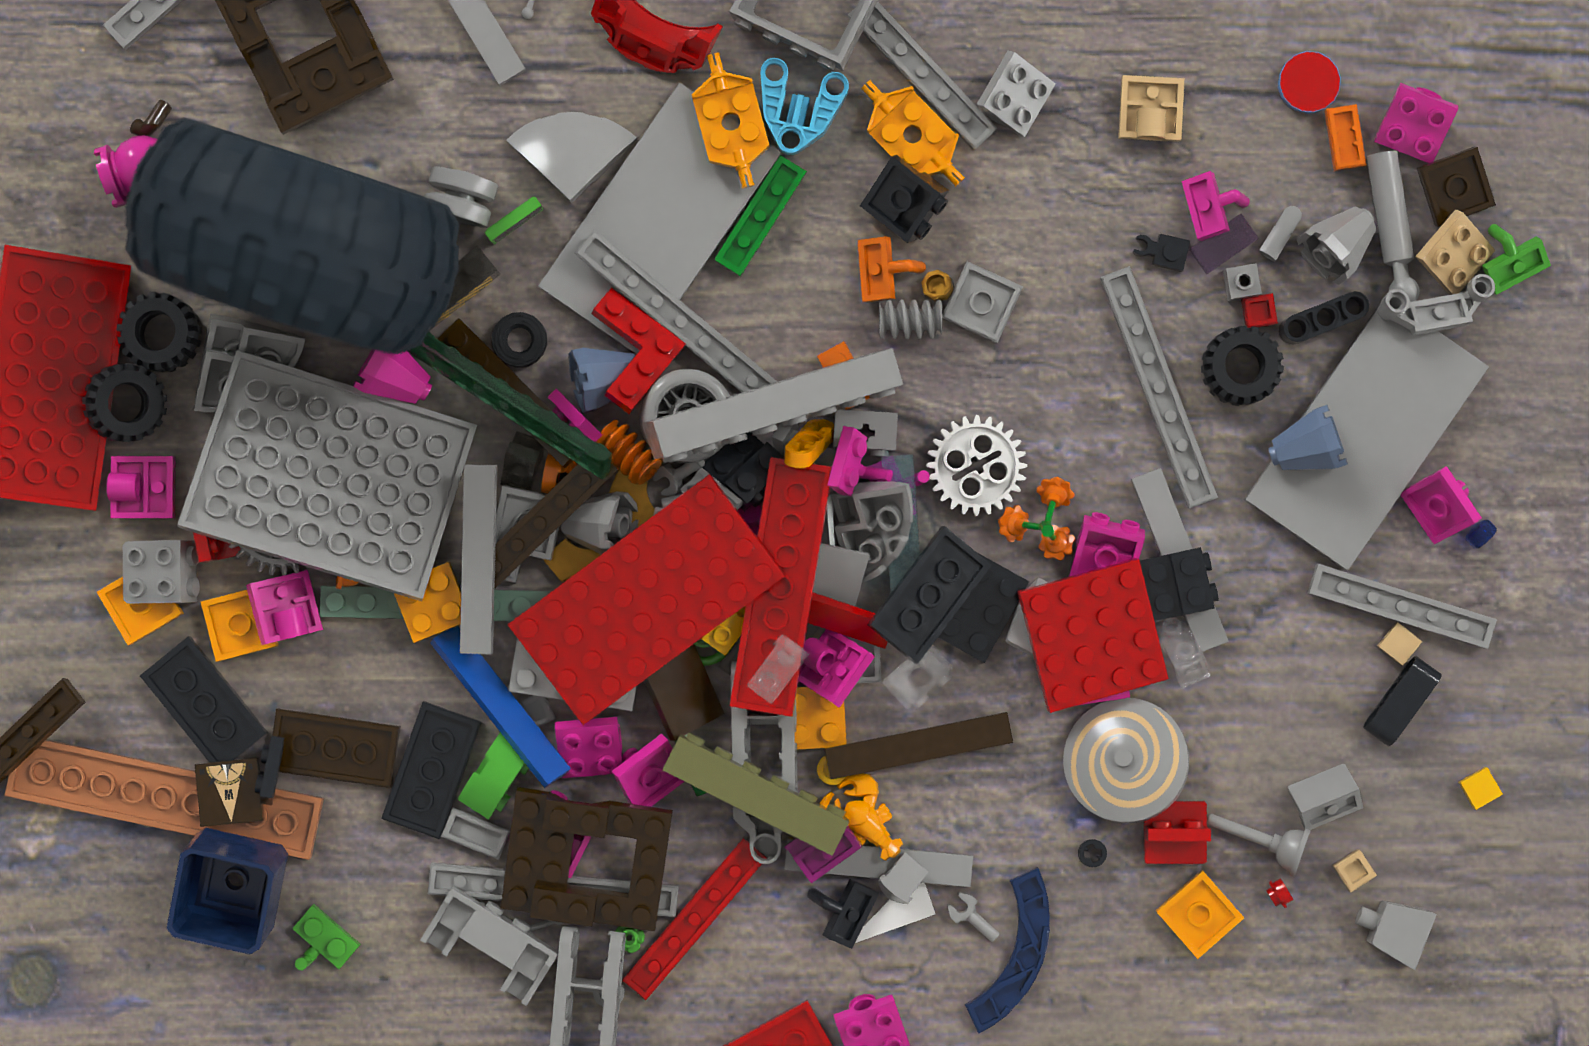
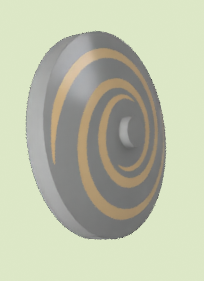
[1063,698,1189,823]

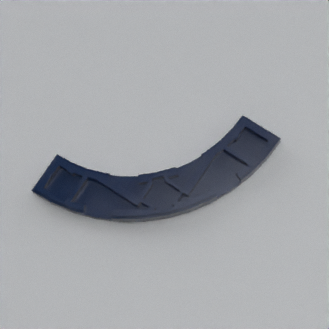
[965,867,1050,1034]

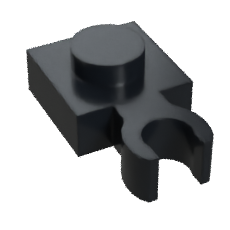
[1132,233,1190,272]

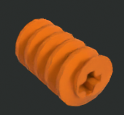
[594,420,663,485]

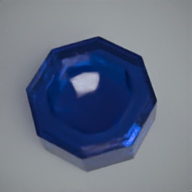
[1465,520,1497,549]

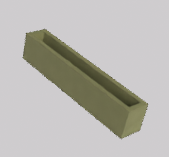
[663,732,849,855]

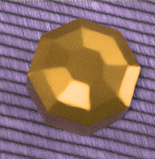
[921,270,953,302]

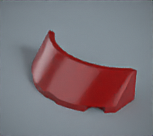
[591,0,723,73]

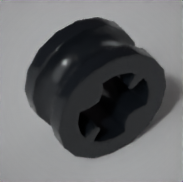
[1078,839,1107,867]

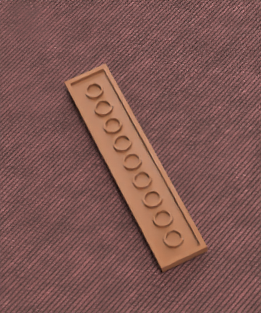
[5,739,324,860]

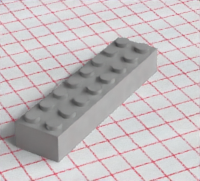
[643,348,903,463]

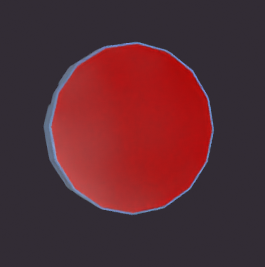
[1278,51,1341,114]

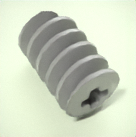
[879,300,942,339]

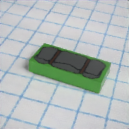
[484,197,544,245]

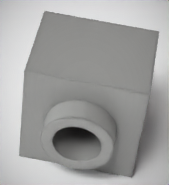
[1223,263,1262,301]

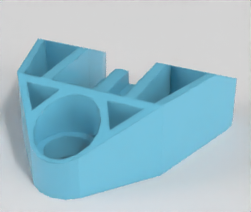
[761,58,849,155]

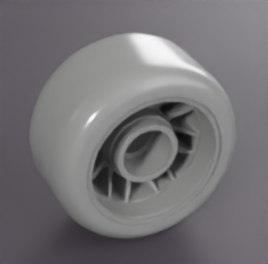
[639,369,730,463]

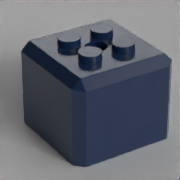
[167,828,288,955]

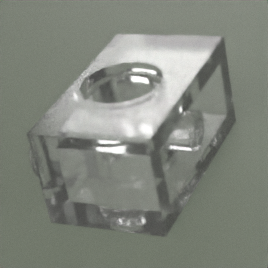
[882,645,953,710]

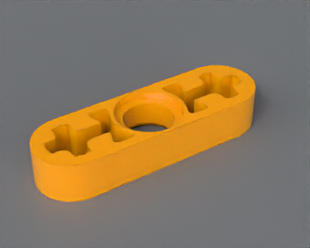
[784,419,834,468]

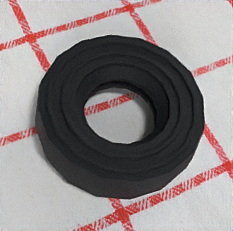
[492,312,547,368]

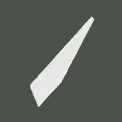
[855,883,936,943]

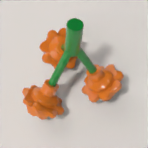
[998,477,1076,561]

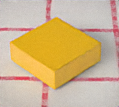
[1459,767,1503,810]

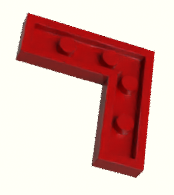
[591,287,686,414]

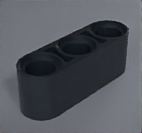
[1279,291,1370,345]
[1363,656,1442,747]

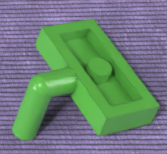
[1482,224,1551,295]
[292,904,361,970]

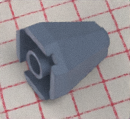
[568,348,635,414]
[1268,405,1348,470]

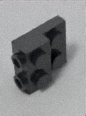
[860,155,949,243]
[702,431,784,512]
[1139,547,1219,621]

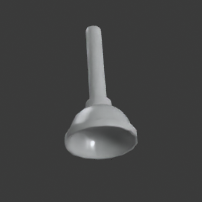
[1207,814,1311,876]

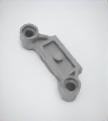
[1378,274,1495,336]

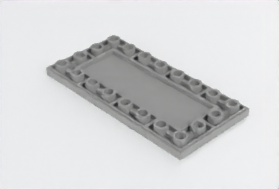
[538,82,782,355]
[1244,303,1489,571]

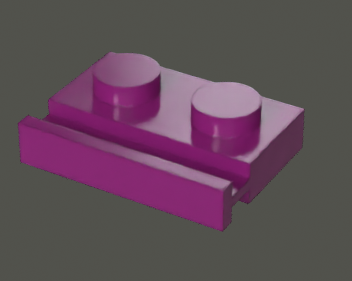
[785,826,862,884]

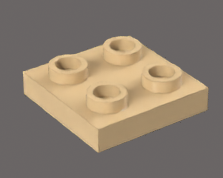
[1118,75,1185,142]
[1415,209,1496,295]

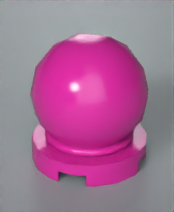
[94,135,157,208]

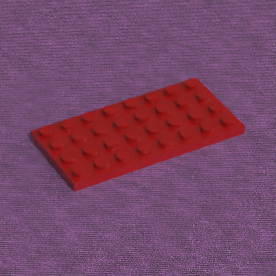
[0,245,132,511]
[507,474,785,725]

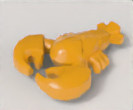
[819,773,903,861]

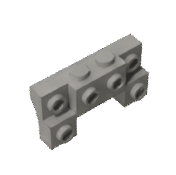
[420,886,558,1006]

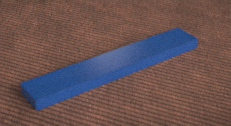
[430,626,571,788]

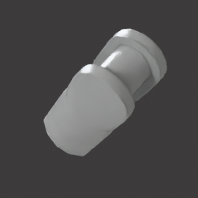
[1259,206,1302,262]

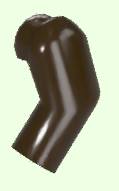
[130,100,172,137]

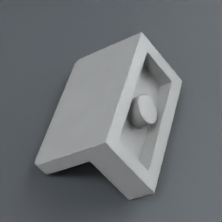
[1288,764,1363,830]

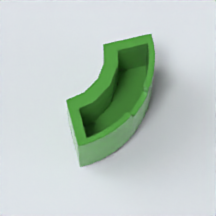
[457,732,529,820]

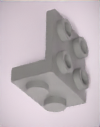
[123,540,200,604]

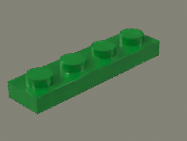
[714,155,807,277]

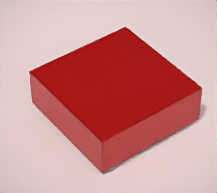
[1241,293,1278,328]

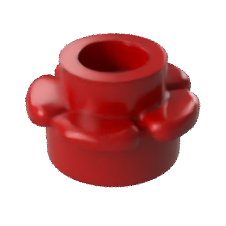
[1266,878,1294,908]

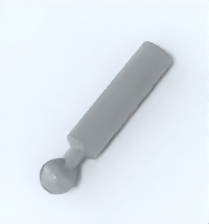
[1366,151,1420,302]

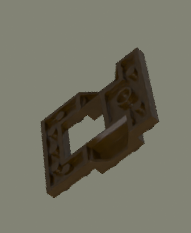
[215,0,394,135]
[500,787,673,931]

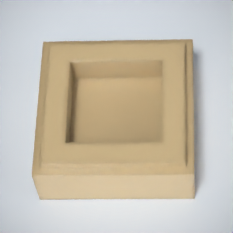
[1377,622,1422,666]
[1332,849,1377,892]

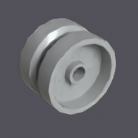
[424,166,499,228]

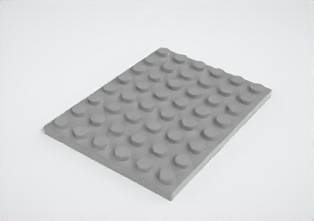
[177,350,477,601]

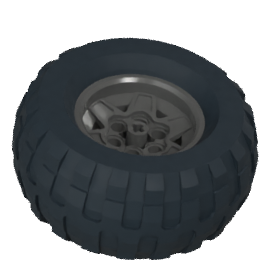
[125,118,459,354]

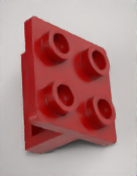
[1144,801,1211,864]

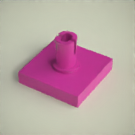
[1401,466,1482,544]
[612,734,685,807]

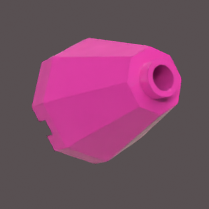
[352,349,433,404]

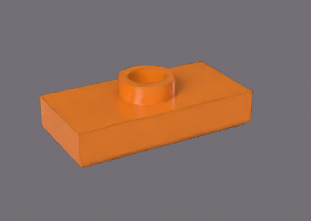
[1324,104,1366,171]

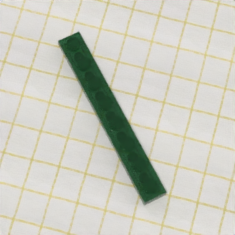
[407,331,612,480]

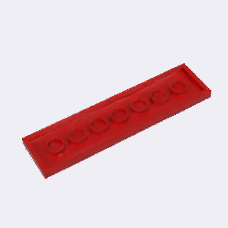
[729,457,832,717]

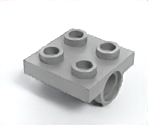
[977,51,1055,137]

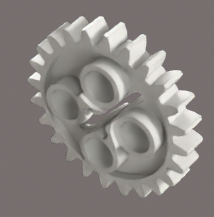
[926,415,1027,516]

